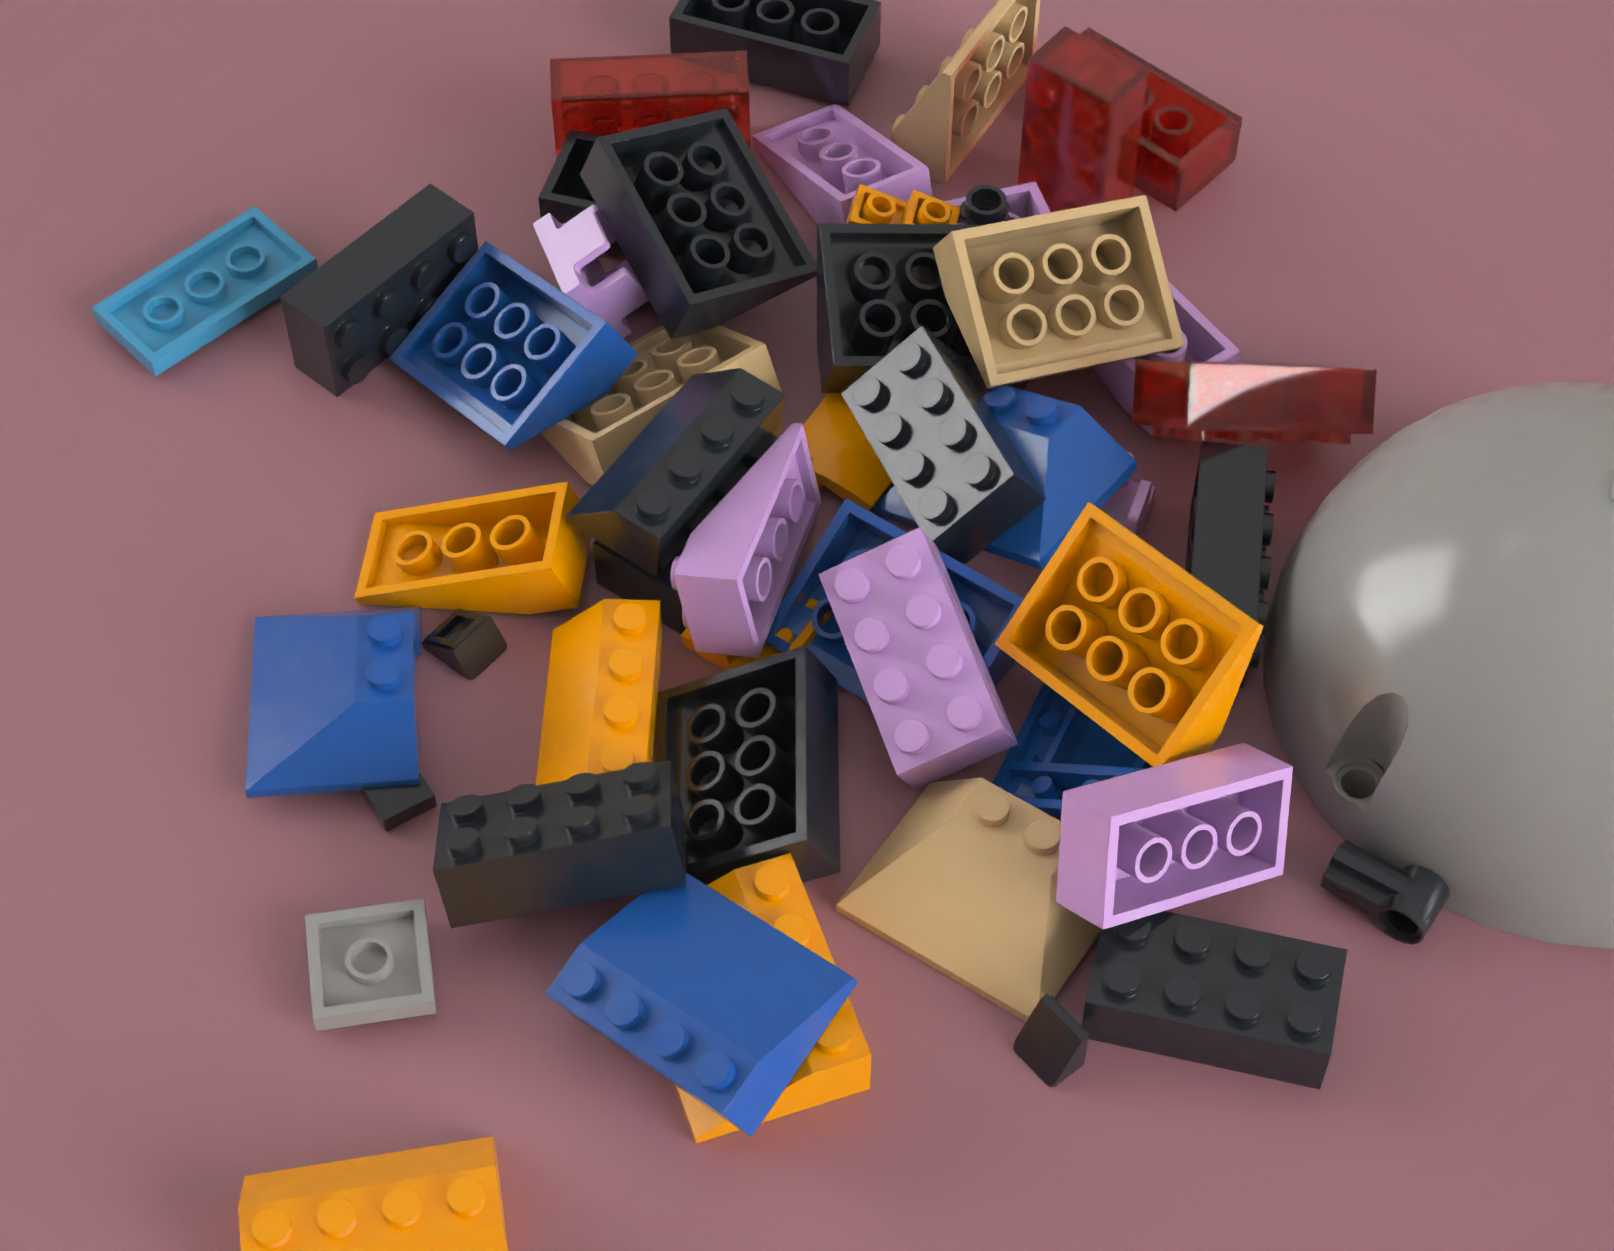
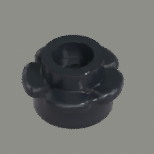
[960,185,1010,225]

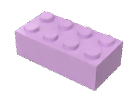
[818,527,1018,790]
[1056,743,1293,930]

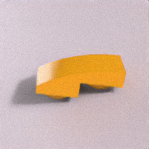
[846,184,961,225]

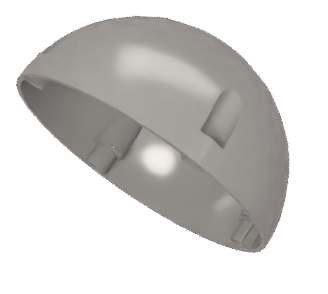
[1263,380,1614,949]

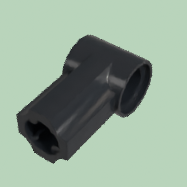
[1320,840,1450,945]

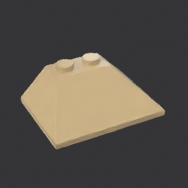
[835,778,1101,1022]

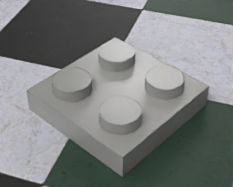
[305,898,437,1031]

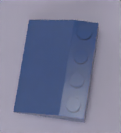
[389,241,638,451]
[765,498,1024,703]
[545,873,858,1137]

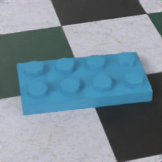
[91,206,318,377]

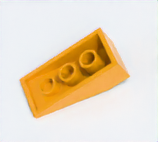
[354,481,591,615]

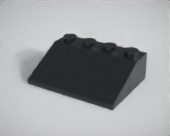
[580,108,817,340]
[817,223,1030,393]
[656,645,840,885]

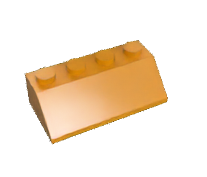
[535,599,663,785]
[238,1136,508,1251]

